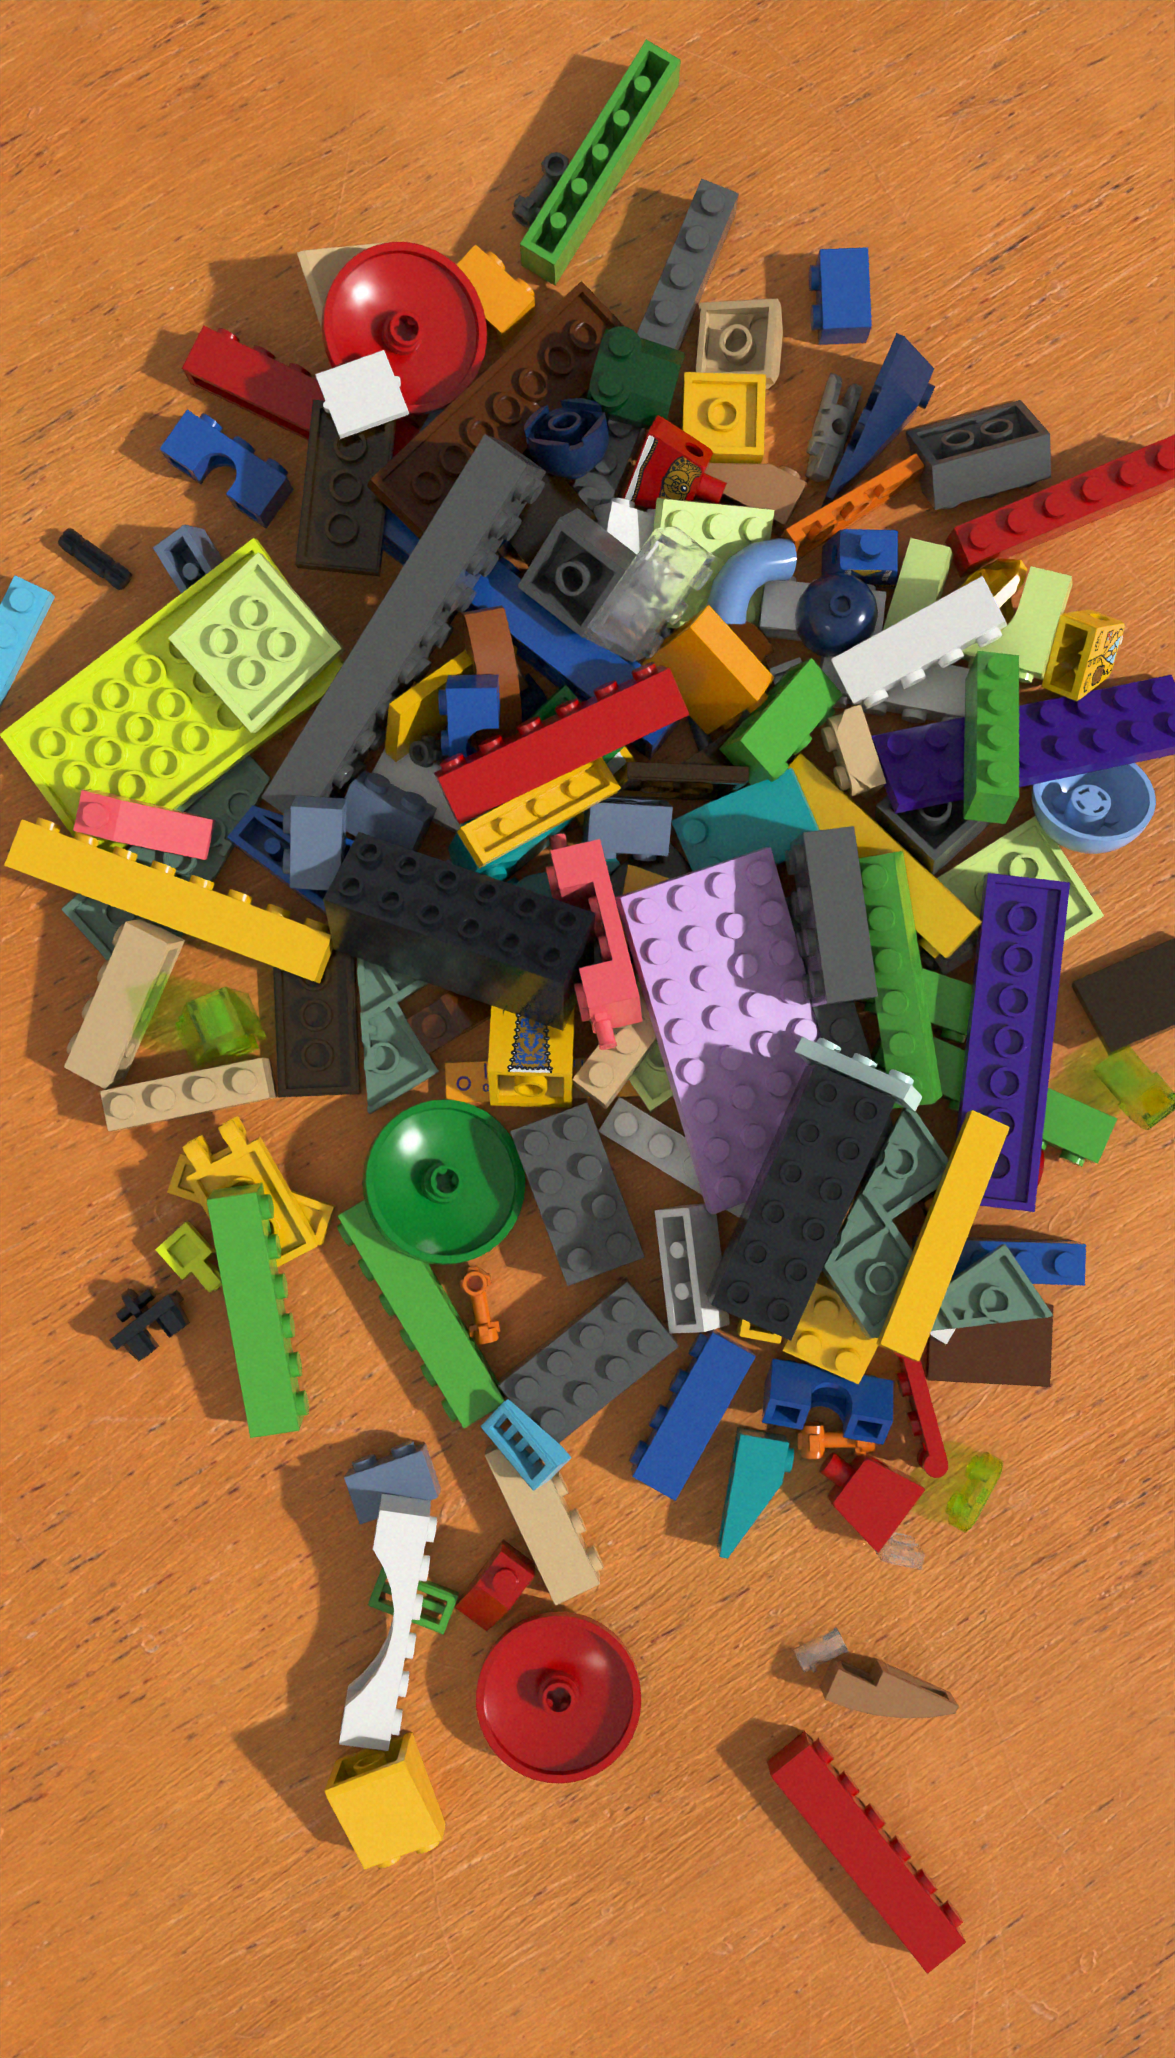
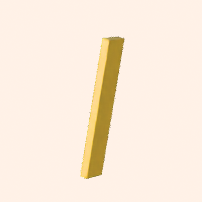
[876,1110,1010,1361]

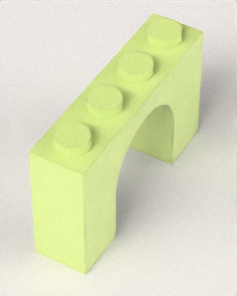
[883,538,1073,683]

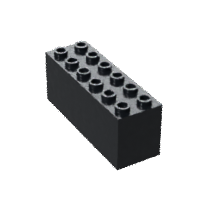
[323,832,595,1031]
[706,1064,896,1340]

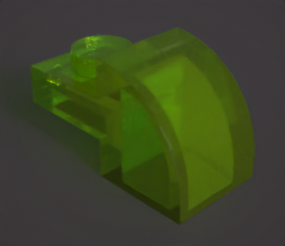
[1093,1047,1175,1130]

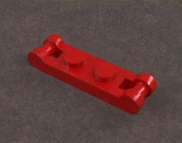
[892,1351,948,1478]

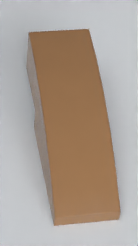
[820,1657,959,1718]

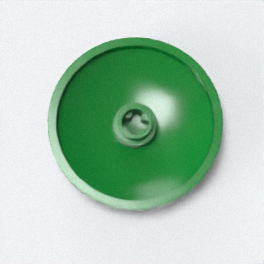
[362,1100,525,1265]

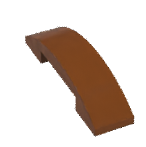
[462,605,522,751]

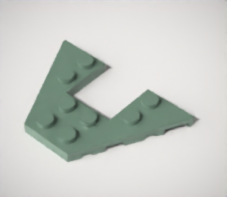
[357,958,440,1114]
[822,1107,1053,1338]

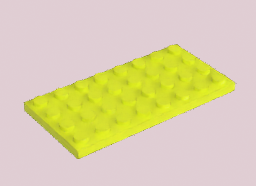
[0,538,344,853]

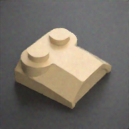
[696,298,783,390]
[821,705,886,799]

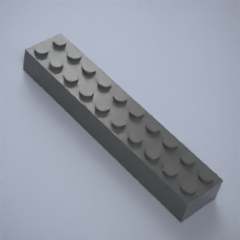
[261,434,547,814]

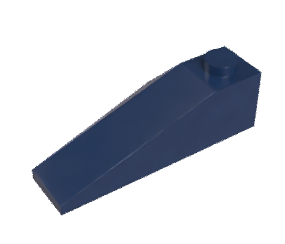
[821,333,935,508]

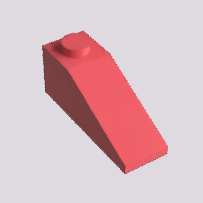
[73,790,215,860]

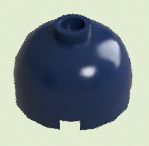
[524,398,609,479]
[795,572,878,658]

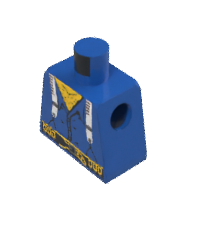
[821,529,898,589]

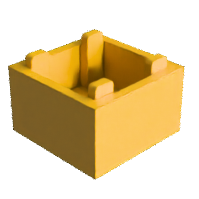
[681,372,766,464]

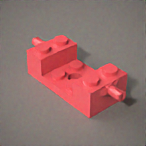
[545,834,642,1050]

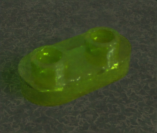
[945,1452,1003,1533]

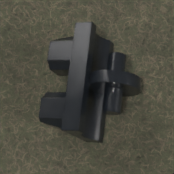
[110,1288,190,1361]

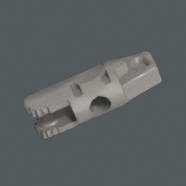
[805,373,862,482]

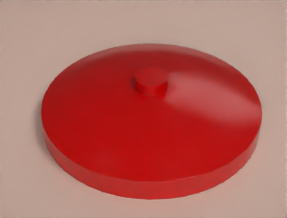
[321,242,487,417]
[476,1611,641,1783]

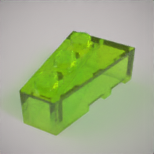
[175,987,267,1069]

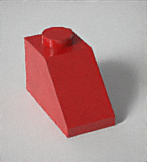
[454,1539,536,1631]

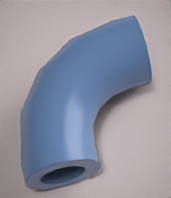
[707,538,797,624]

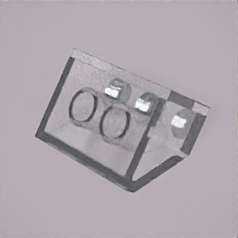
[582,526,716,662]

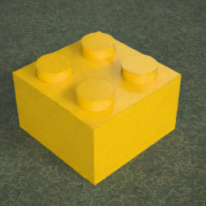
[782,1271,879,1385]

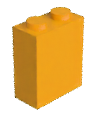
[642,605,775,735]

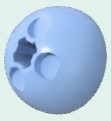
[1032,763,1156,854]

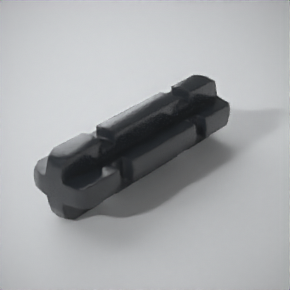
[58,528,132,590]

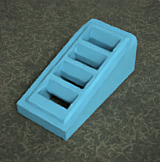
[480,1399,572,1491]

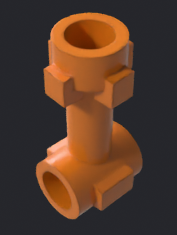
[459,1265,501,1345]
[796,1421,875,1459]

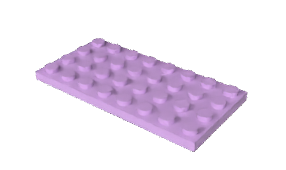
[615,847,821,1214]

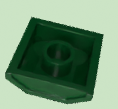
[587,326,685,430]

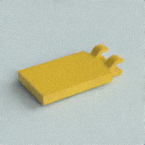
[385,645,518,762]
[182,1116,319,1267]

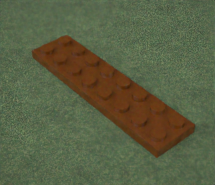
[367,281,625,539]

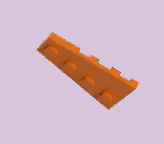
[782,453,925,561]

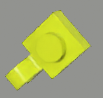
[155,1222,222,1293]

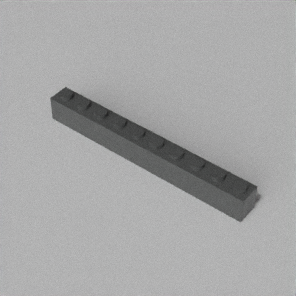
[573,178,739,512]

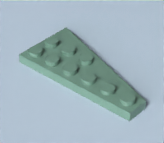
[62,755,272,960]

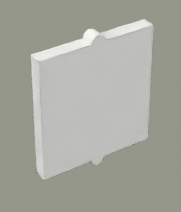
[315,350,409,439]

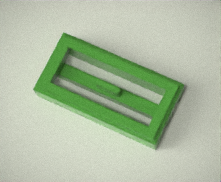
[368,1566,459,1635]

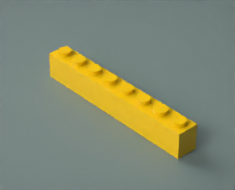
[4,817,334,984]

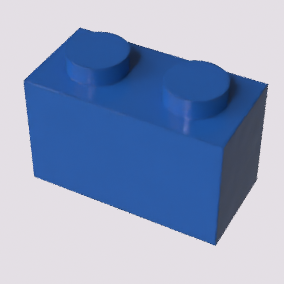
[809,247,872,345]

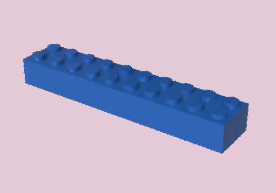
[383,507,681,760]

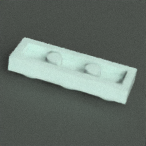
[795,1037,922,1112]

